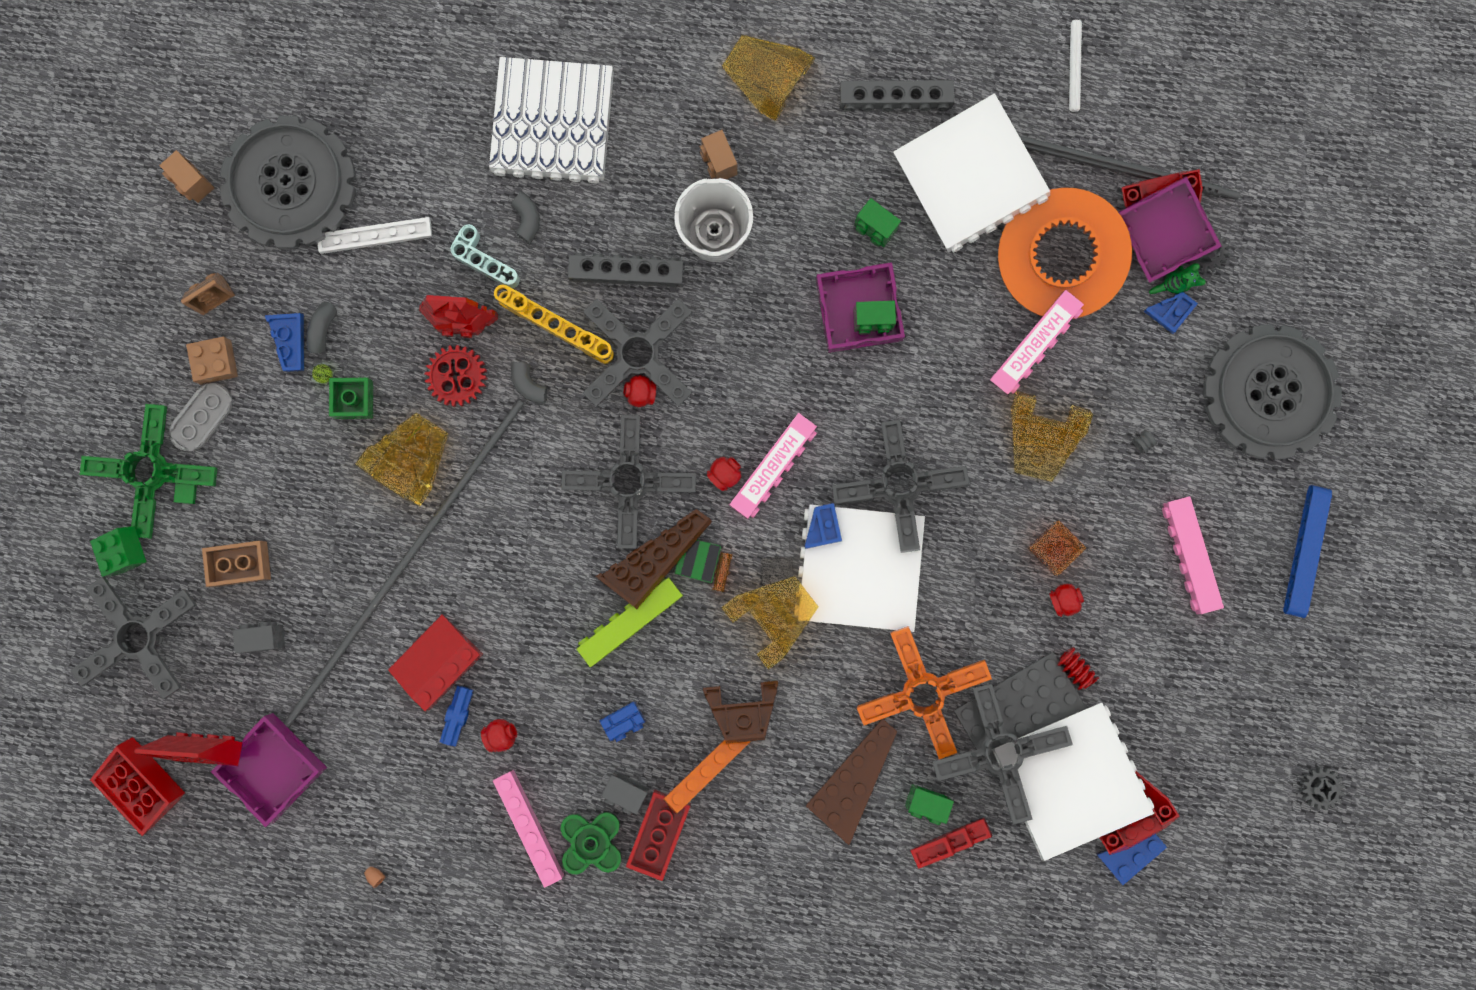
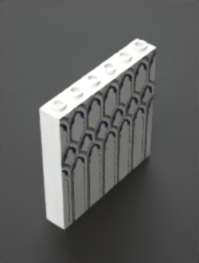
[489,57,614,184]

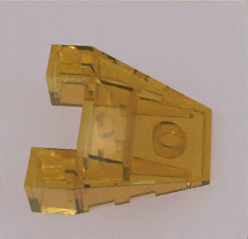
[1011,391,1093,482]
[721,576,819,670]

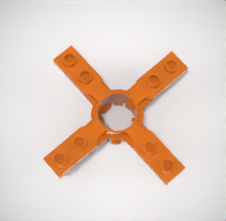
[857,626,992,759]

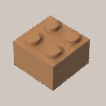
[699,130,737,180]
[159,150,214,203]
[186,336,238,385]

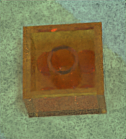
[1028,520,1086,576]

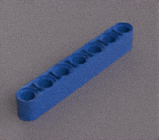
[1283,485,1332,618]

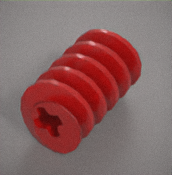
[1057,647,1099,690]

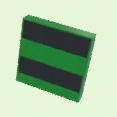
[675,540,721,583]

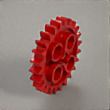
[424,345,488,407]

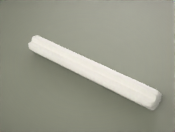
[1069,20,1082,112]

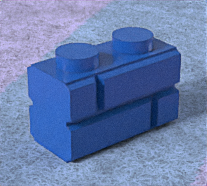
[600,701,646,742]

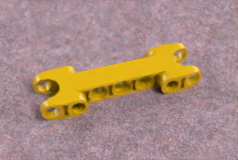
[494,285,614,364]

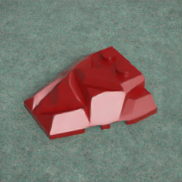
[419,295,498,338]

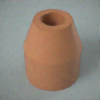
[364,866,386,888]

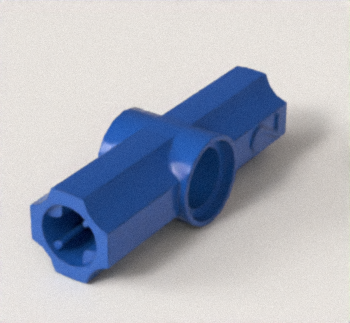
[440,685,474,747]

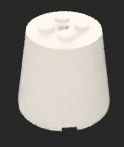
[675,178,753,262]

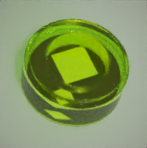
[312,364,333,384]

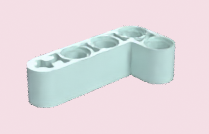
[450,224,520,288]

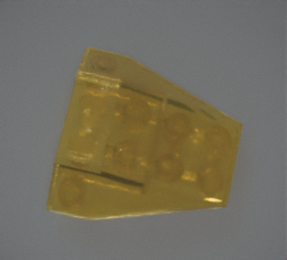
[722,35,815,121]

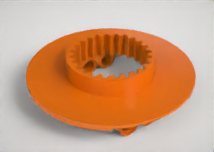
[998,188,1132,319]

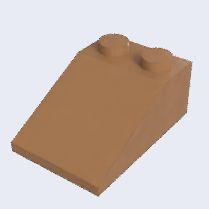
[181,273,235,315]

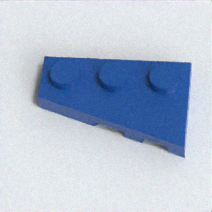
[265,313,304,372]
[1096,834,1167,885]

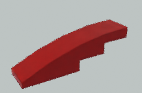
[910,817,992,869]

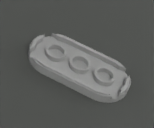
[170,383,233,451]

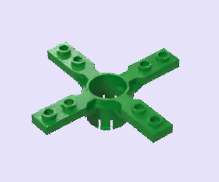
[79,404,218,539]

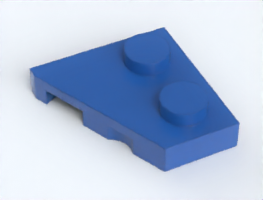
[1144,292,1198,334]
[805,503,842,549]

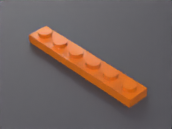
[663,740,751,814]

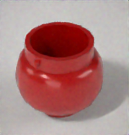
[623,375,656,407]
[707,457,741,491]
[1049,583,1085,617]
[481,719,517,752]

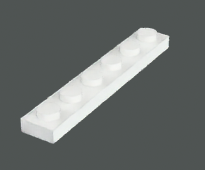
[318,217,433,254]

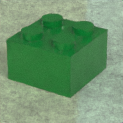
[854,198,901,248]
[853,301,896,335]
[329,378,373,419]
[90,526,147,577]
[905,784,954,825]

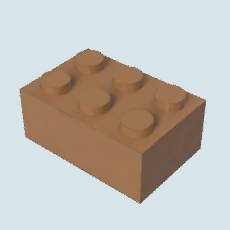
[202,541,271,587]

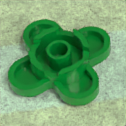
[561,812,622,874]

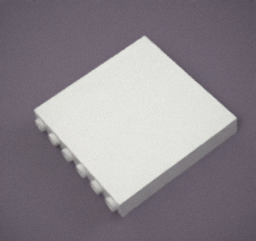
[893,93,1050,253]
[794,505,925,632]
[992,703,1154,861]

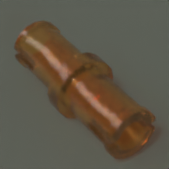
[713,552,733,592]

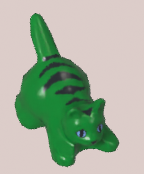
[1149,263,1206,294]

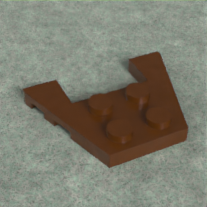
[703,681,778,743]

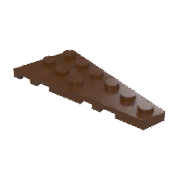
[595,509,712,610]
[805,719,897,845]

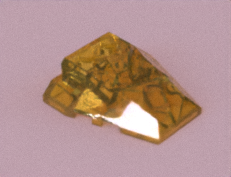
[355,412,449,506]

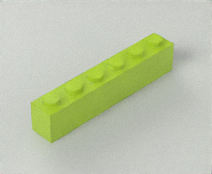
[576,577,683,667]

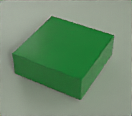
[174,483,197,504]

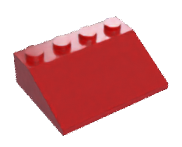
[388,614,483,711]
[134,732,243,766]
[90,737,185,836]

